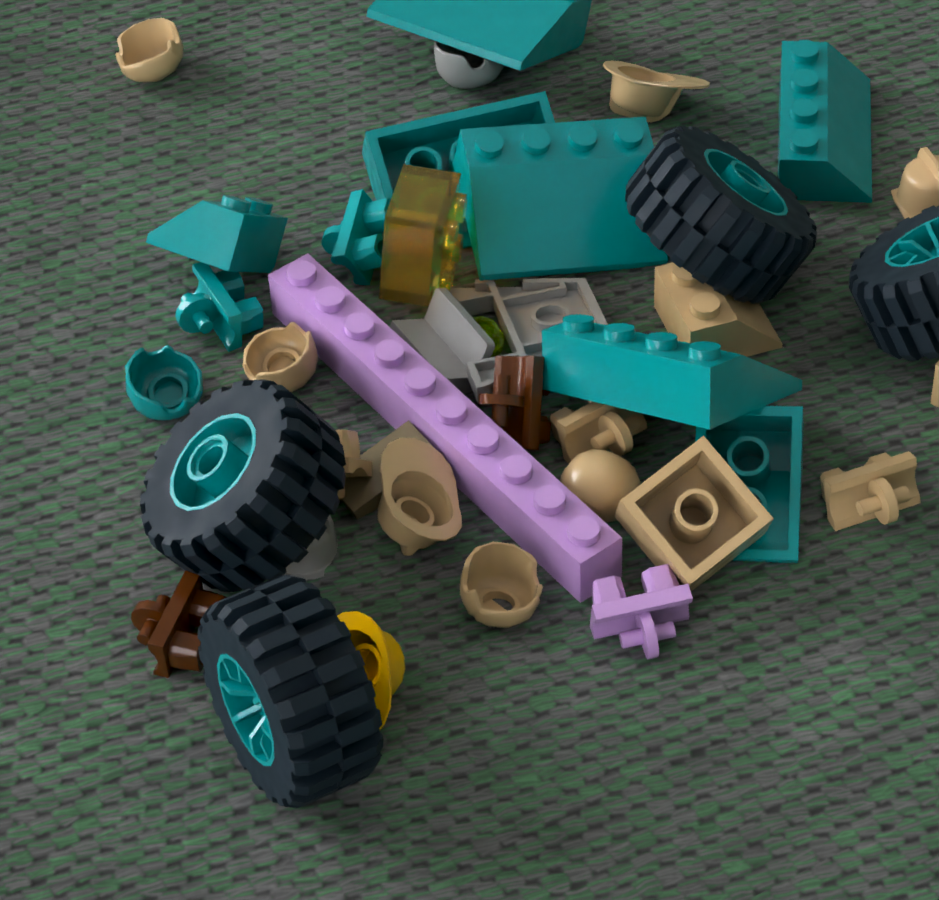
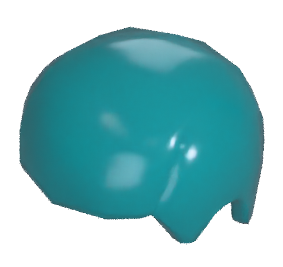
[125,345,203,420]

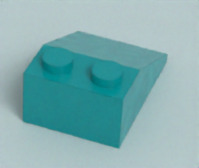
[695,406,804,563]

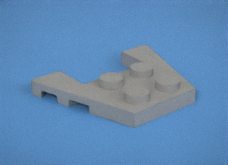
[433,278,608,403]

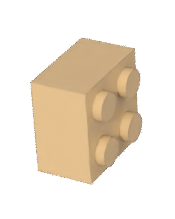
[614,435,774,592]

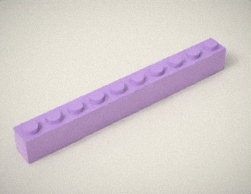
[268,253,622,603]

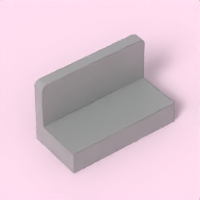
[390,288,495,394]

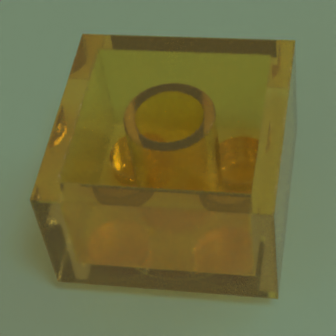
[379,164,468,307]

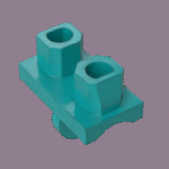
[321,189,402,285]
[175,262,263,352]

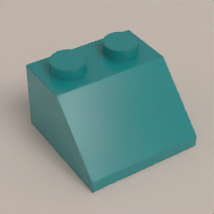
[146,195,288,273]

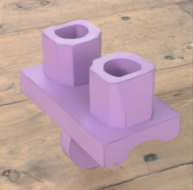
[590,564,693,660]

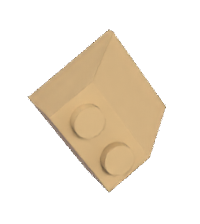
[654,262,783,357]

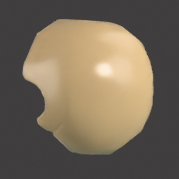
[115,18,183,83]
[242,322,318,392]
[560,449,641,523]
[460,541,543,628]

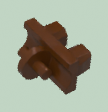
[478,355,551,450]
[131,570,227,678]

